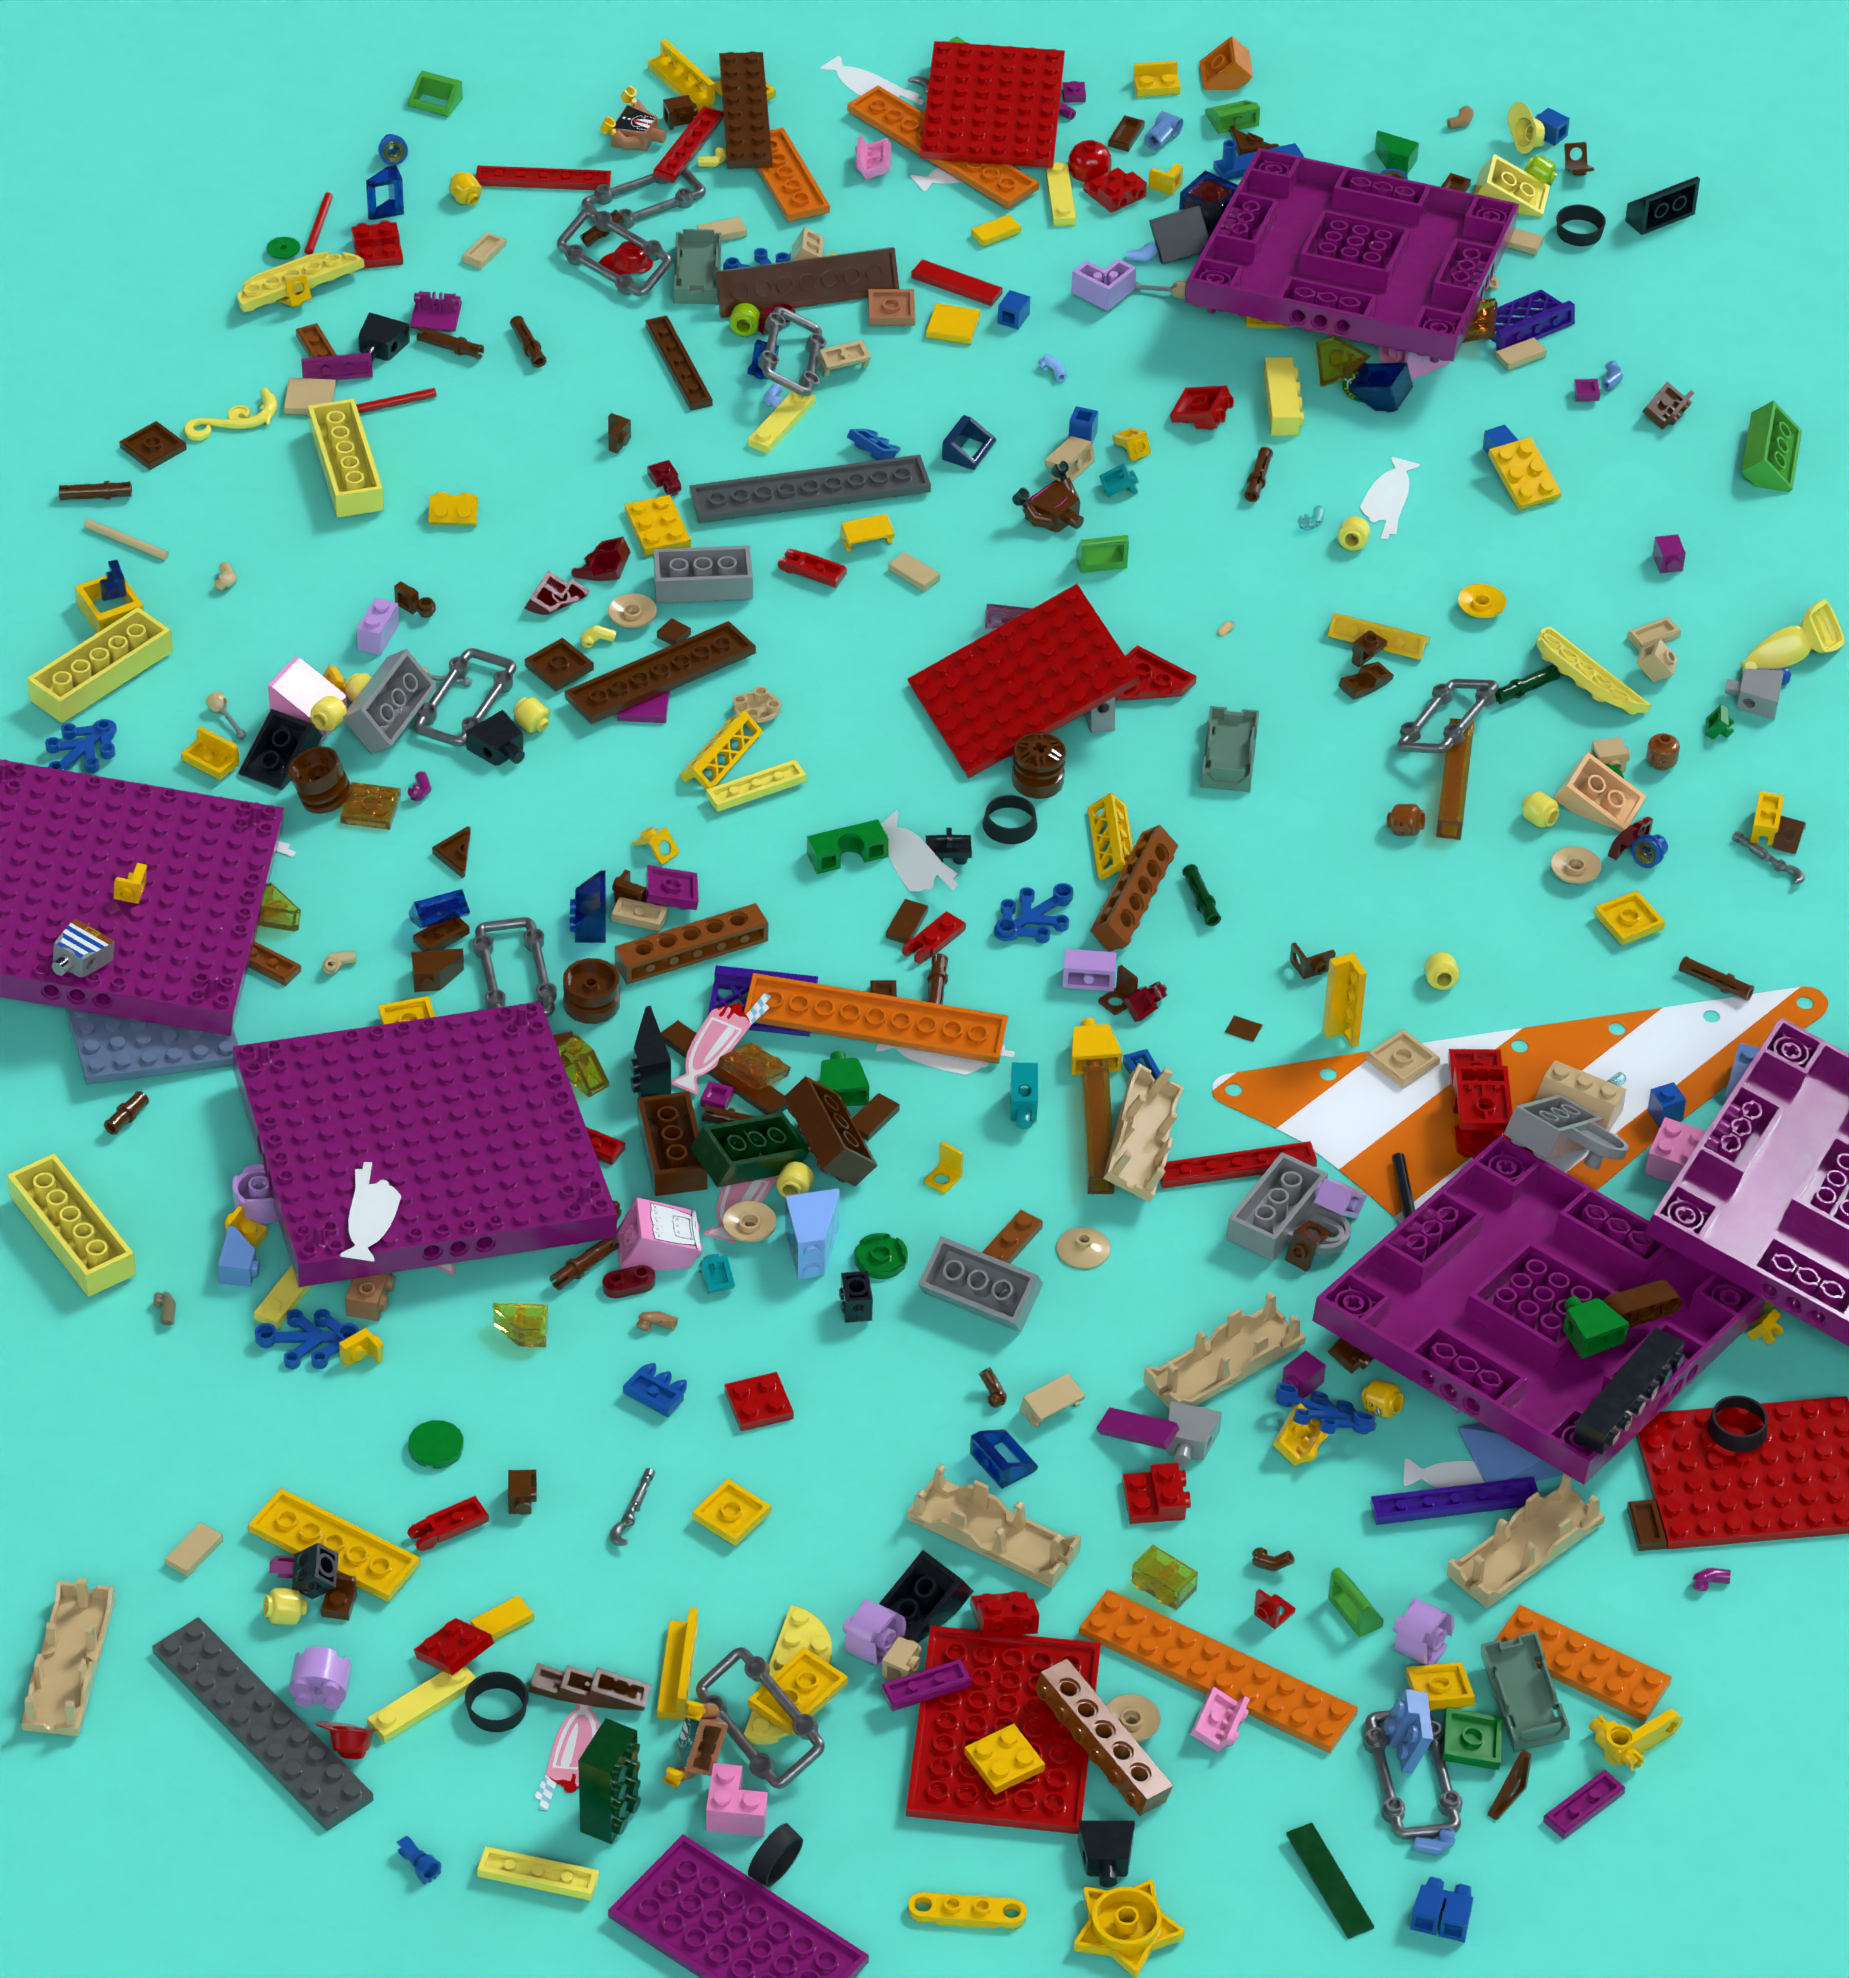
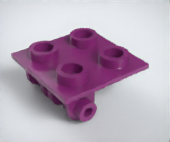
[410,291,462,332]

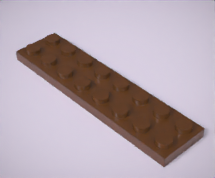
[719,51,772,169]
[715,247,899,318]
[565,621,756,724]

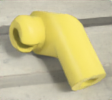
[698,147,727,168]
[580,625,616,648]

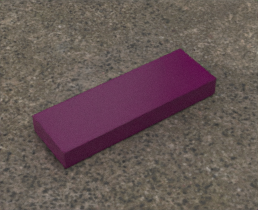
[301,352,373,380]
[1096,1407,1180,1450]
[881,1659,972,1712]
[1543,1770,1626,1840]

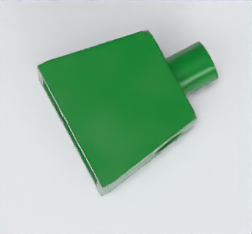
[820,1051,869,1107]
[1563,1296,1629,1358]

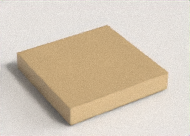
[284,378,336,415]
[1366,1029,1440,1088]

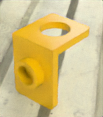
[278,274,312,307]
[632,827,679,864]
[924,1142,963,1194]

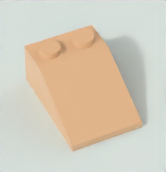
[1553,752,1647,832]

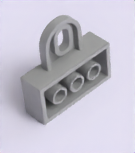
[1227,1152,1351,1261]

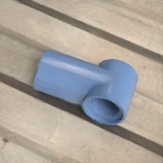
[1144,111,1183,150]

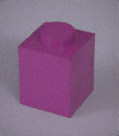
[1652,534,1686,573]
[1282,1350,1326,1398]

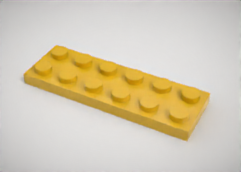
[248,1488,420,1602]

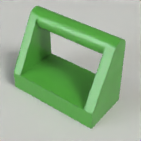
[408,71,463,117]
[1205,100,1260,134]
[1076,535,1129,573]
[1328,1568,1384,1637]

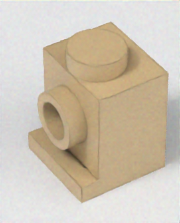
[882,1636,921,1681]

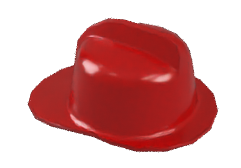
[599,241,653,275]
[315,1721,379,1759]

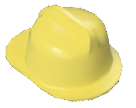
[1508,102,1545,154]

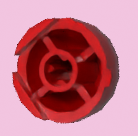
[1068,140,1112,182]

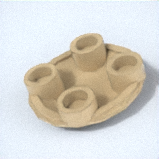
[733,686,781,723]

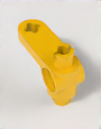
[1589,1709,1683,1771]

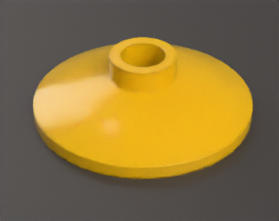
[1458,584,1506,618]

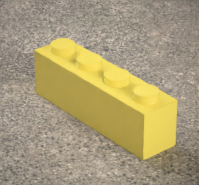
[1264,357,1304,435]

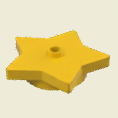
[1073,1880,1185,1978]

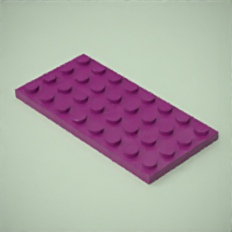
[608,1834,869,1978]

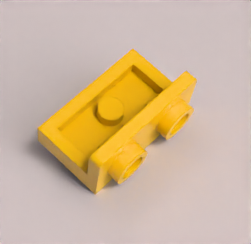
[428,492,479,526]
[181,726,239,780]
[1272,1403,1329,1466]

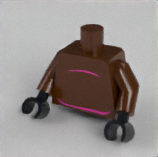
[1012,461,1084,532]

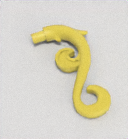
[184,388,278,441]

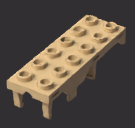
[1103,1063,1184,1202]
[1144,1292,1306,1408]
[907,1464,1081,1588]
[1447,1473,1605,1609]
[21,1578,116,1737]

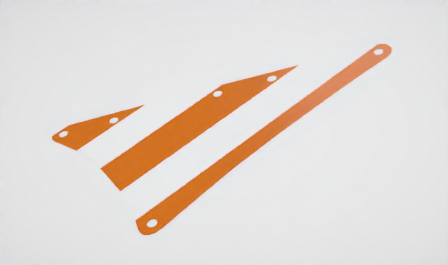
[1212,986,1828,1223]

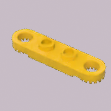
[908,1892,1027,1930]

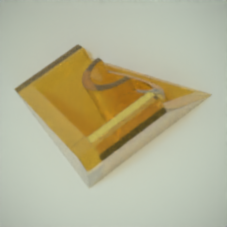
[1316,336,1371,387]

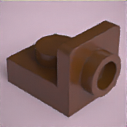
[612,869,646,903]
[321,1573,357,1621]

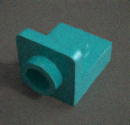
[1099,464,1139,497]
[698,1254,735,1294]

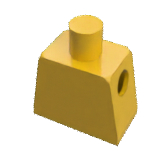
[1071,1018,1122,1075]

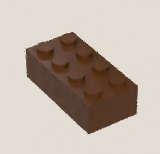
[784,1076,878,1186]
[637,1091,708,1196]

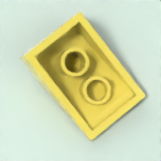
[1474,154,1550,217]

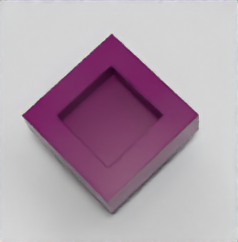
[1062,81,1086,103]
[1574,379,1600,402]
[700,1081,734,1110]
[269,1556,294,1578]

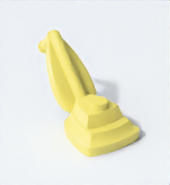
[1741,599,1845,671]

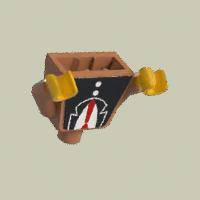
[600,86,667,151]
[662,1700,728,1788]

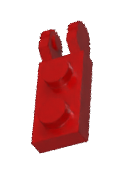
[777,548,847,588]
[901,911,966,964]
[407,1496,489,1551]

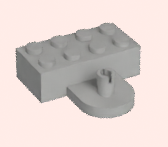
[1504,1094,1629,1170]

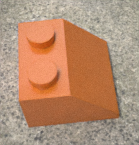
[1199,36,1253,90]

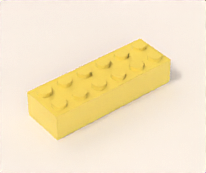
[308,399,384,518]
[27,607,173,723]
[7,1153,136,1297]

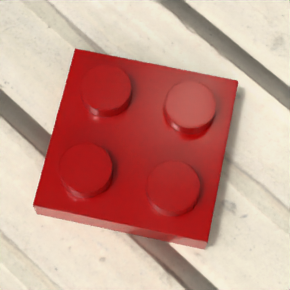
[724,1372,794,1431]
[413,1618,494,1675]

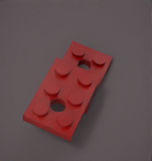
[1448,1049,1513,1130]

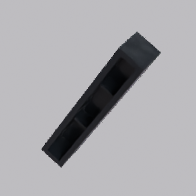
[1572,1327,1685,1455]

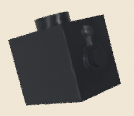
[839,1271,873,1323]
[292,1543,339,1600]

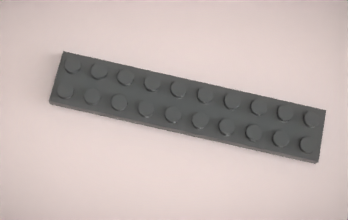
[689,455,931,523]
[152,1617,374,1831]

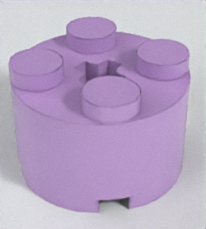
[232,1164,279,1225]
[1393,1598,1454,1665]
[843,1599,906,1667]
[289,1647,352,1710]

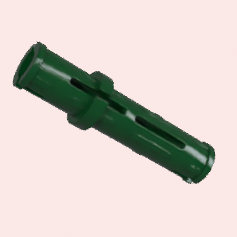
[1495,665,1560,704]
[1182,864,1221,926]

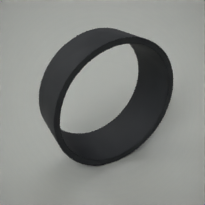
[1556,204,1606,246]
[983,795,1038,844]
[1707,1395,1768,1452]
[465,1672,528,1732]
[748,1823,803,1886]

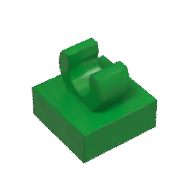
[1706,704,1734,740]

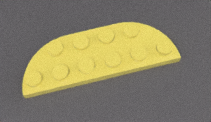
[237,252,365,312]
[1536,627,1651,715]
[744,1605,832,1745]

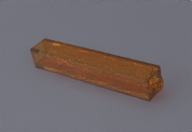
[1436,718,1475,840]
[1081,1060,1115,1194]

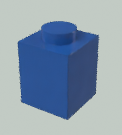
[1535,108,1570,146]
[998,290,1031,330]
[1069,406,1098,443]
[1482,424,1518,454]
[1647,1082,1686,1128]

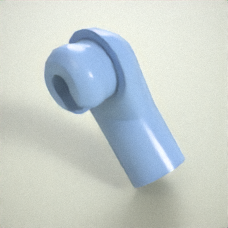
[1126,242,1158,262]
[1038,354,1067,382]
[763,384,782,409]

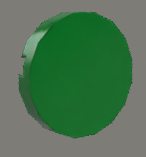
[854,1233,908,1279]
[408,1420,464,1469]

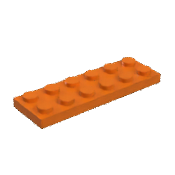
[756,127,830,222]
[1495,1605,1672,1722]

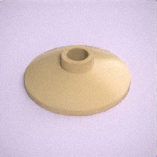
[608,593,657,628]
[1551,846,1601,884]
[723,1201,776,1243]
[1057,1227,1110,1269]
[1106,1694,1161,1742]

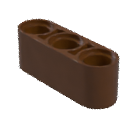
[1604,1279,1683,1328]

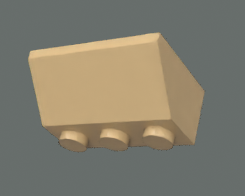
[1534,1060,1626,1131]

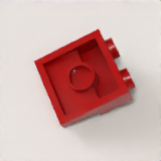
[1083,168,1147,213]
[351,220,403,269]
[1170,385,1234,430]
[1122,1463,1191,1524]
[970,1591,1039,1638]

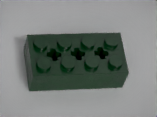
[690,1112,810,1187]
[578,1718,641,1844]

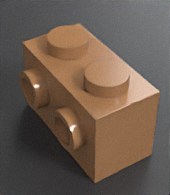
[345,1273,396,1321]

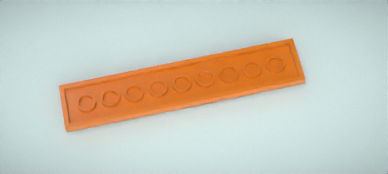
[847,86,1039,209]
[744,973,1008,1064]
[1079,1589,1358,1754]

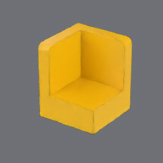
[1148,163,1183,196]

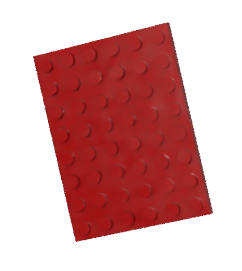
[920,41,1065,168]
[907,584,1141,779]
[1636,1396,1849,1549]
[906,1626,1101,1834]

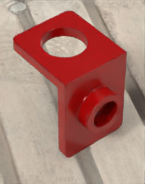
[1254,1589,1295,1629]

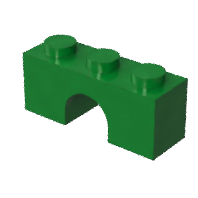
[807,819,889,874]

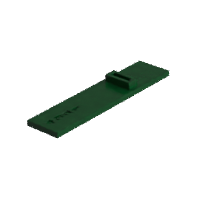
[1286,1823,1374,1939]

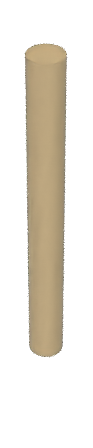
[84,519,169,561]

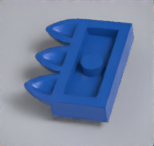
[847,429,901,460]
[623,1363,687,1417]

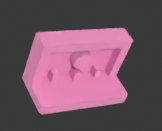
[855,136,891,180]
[1190,1687,1250,1753]

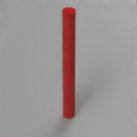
[304,192,333,255]
[356,388,437,413]

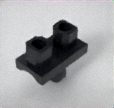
[925,827,972,864]

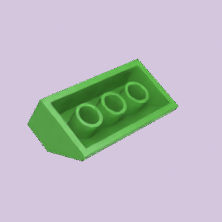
[1741,400,1802,492]

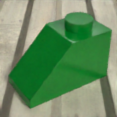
[1375,130,1419,175]

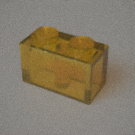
[1131,1545,1198,1611]

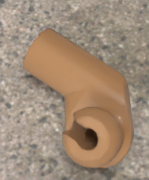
[1447,106,1474,129]
[636,1311,678,1331]

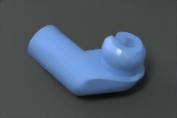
[1602,361,1623,391]
[1414,1827,1456,1855]

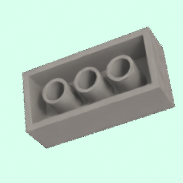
[653,546,753,603]
[343,649,437,754]
[918,1236,1043,1332]

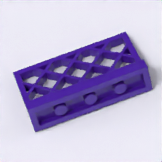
[1470,289,1575,351]
[708,965,818,1037]

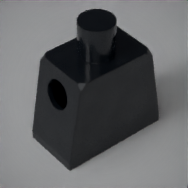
[358,312,410,361]
[466,710,525,766]
[1078,1820,1135,1888]

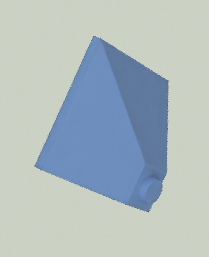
[1458,1422,1563,1483]

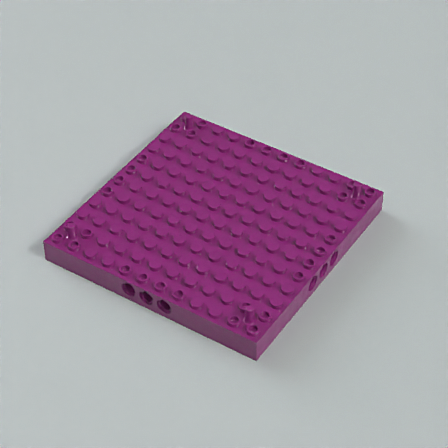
[1185,148,1519,363]
[0,760,284,1036]
[233,1001,617,1287]
[1644,1017,1849,1346]
[1312,1135,1766,1485]

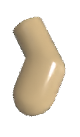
[214,562,237,591]
[322,951,356,974]

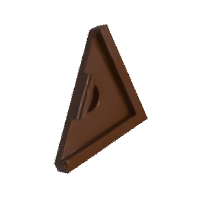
[1230,125,1279,155]
[432,826,471,878]
[1488,1749,1532,1820]

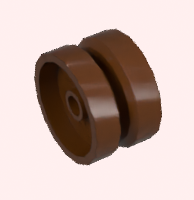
[563,958,620,1024]

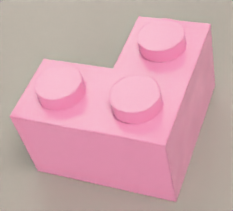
[706,1763,768,1837]

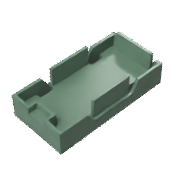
[674,229,721,304]
[1201,706,1259,792]
[1481,1631,1570,1753]

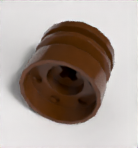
[1012,732,1066,799]
[288,746,352,814]

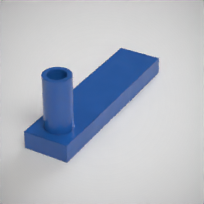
[1213,140,1304,181]

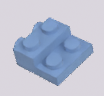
[1383,1689,1433,1773]

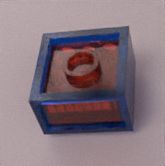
[1179,170,1238,212]

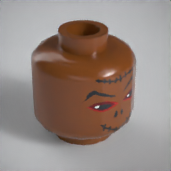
[1646,733,1680,770]
[1387,804,1425,836]

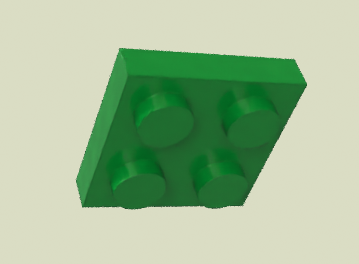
[1442,1707,1503,1770]

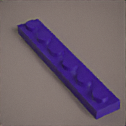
[1370,1477,1539,1525]

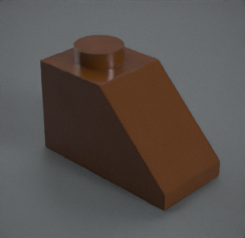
[411,948,464,992]

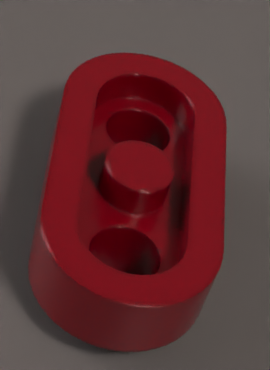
[602,1265,655,1298]

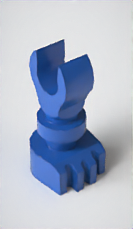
[396,1836,441,1884]

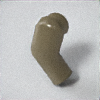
[153,1291,176,1325]

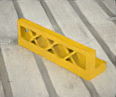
[648,39,715,111]
[1327,613,1431,660]
[679,710,763,790]
[1088,792,1133,881]
[1322,952,1367,1047]
[657,1608,698,1720]

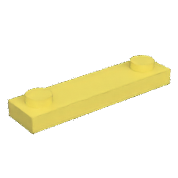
[1045,162,1076,226]
[748,391,816,454]
[706,759,807,812]
[254,1265,312,1329]
[367,1666,477,1743]
[477,1846,599,1901]

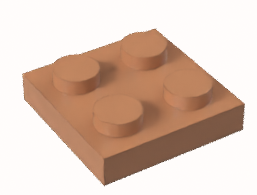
[868,289,915,326]

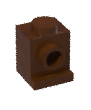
[663,95,698,130]
[508,1470,537,1515]

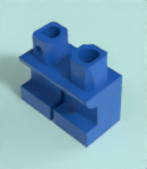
[1410,1877,1474,1943]

